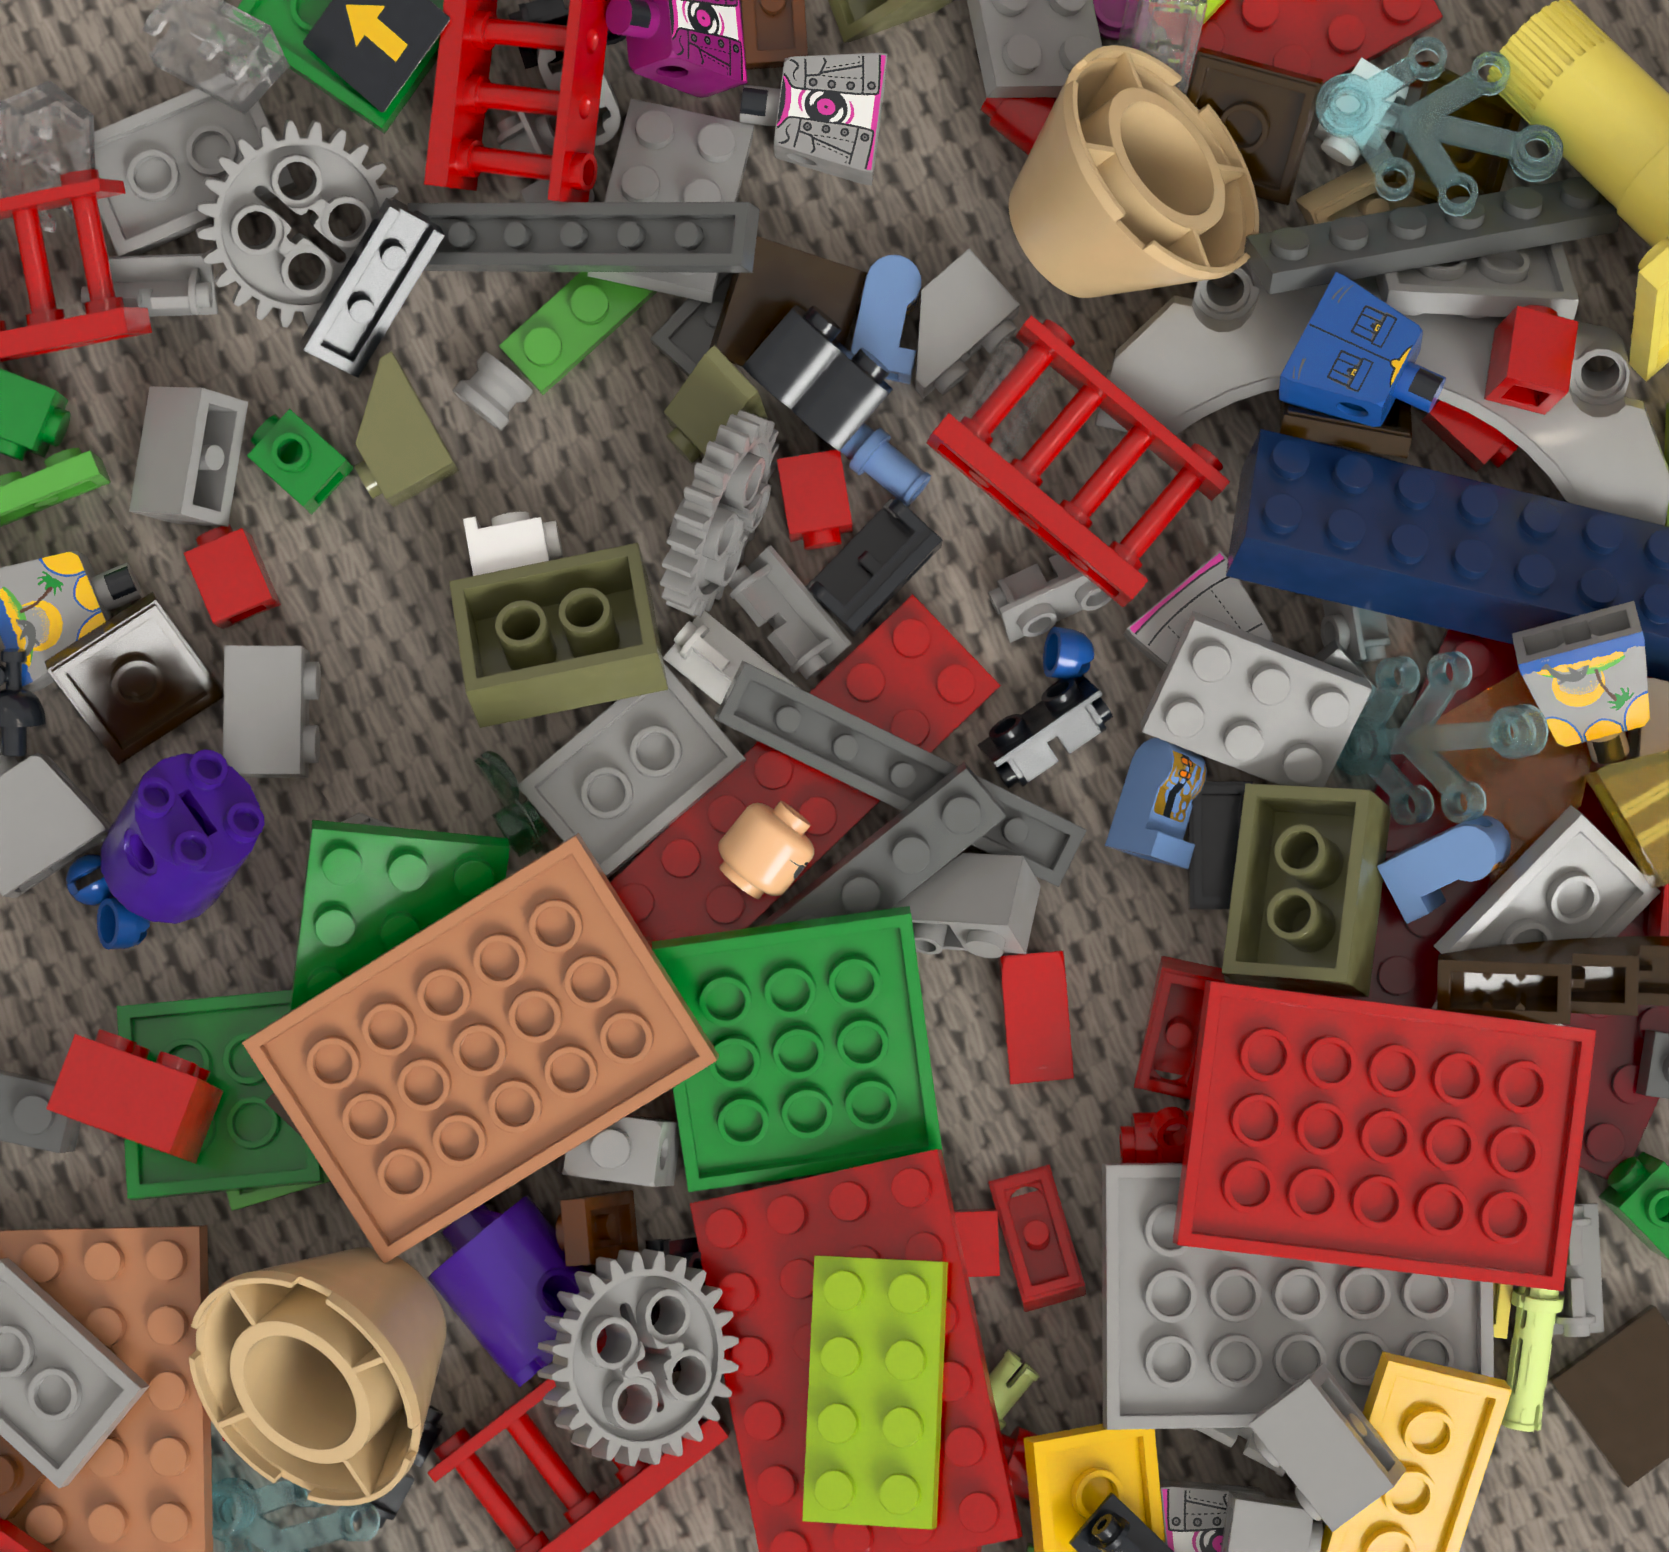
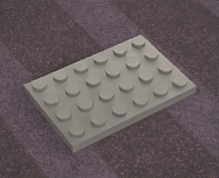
[1102,1163,1494,1430]

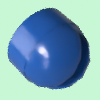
[1043,627,1095,679]
[66,854,114,906]
[97,898,150,950]

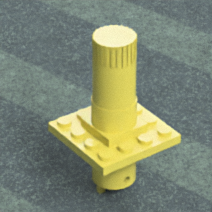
[1487,0,1669,382]

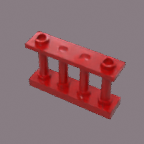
[424,0,611,202]
[0,169,152,363]
[926,315,1230,607]
[427,1312,731,1552]

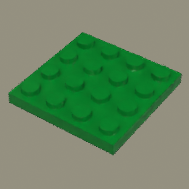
[652,906,943,1192]

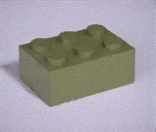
[449,543,668,728]
[1222,783,1391,997]

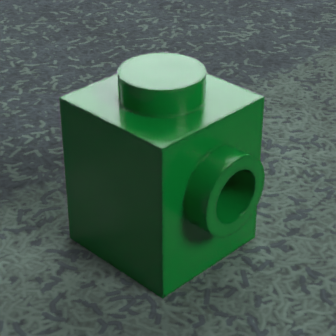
[0,368,71,462]
[247,409,354,515]
[1599,1151,1669,1260]

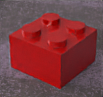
[46,1029,223,1164]

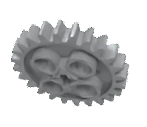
[196,119,399,328]
[660,410,779,617]
[537,1249,739,1466]

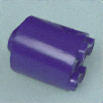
[101,749,265,924]
[427,1195,591,1387]

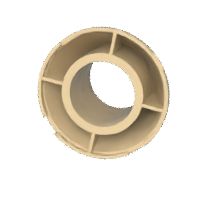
[1009,45,1259,298]
[189,1247,446,1506]

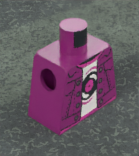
[606,0,748,98]

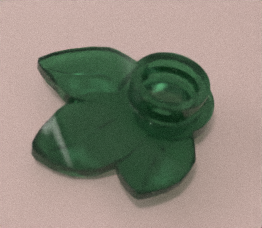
[474,750,548,858]

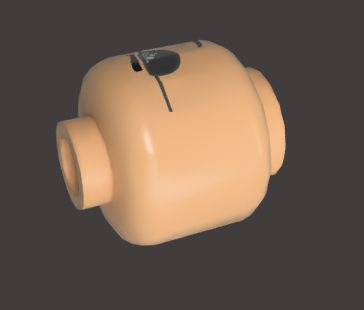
[718,801,814,899]

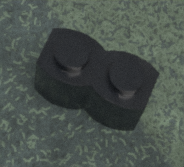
[742,305,893,451]

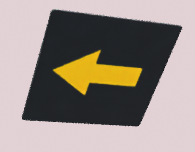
[303,0,450,112]

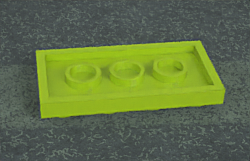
[802,1255,948,1529]

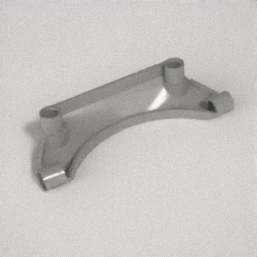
[1095,262,1669,526]

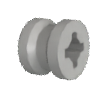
[452,352,534,431]

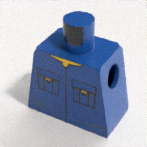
[1279,272,1446,427]

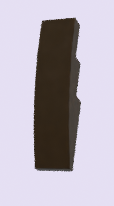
[1437,936,1669,1024]

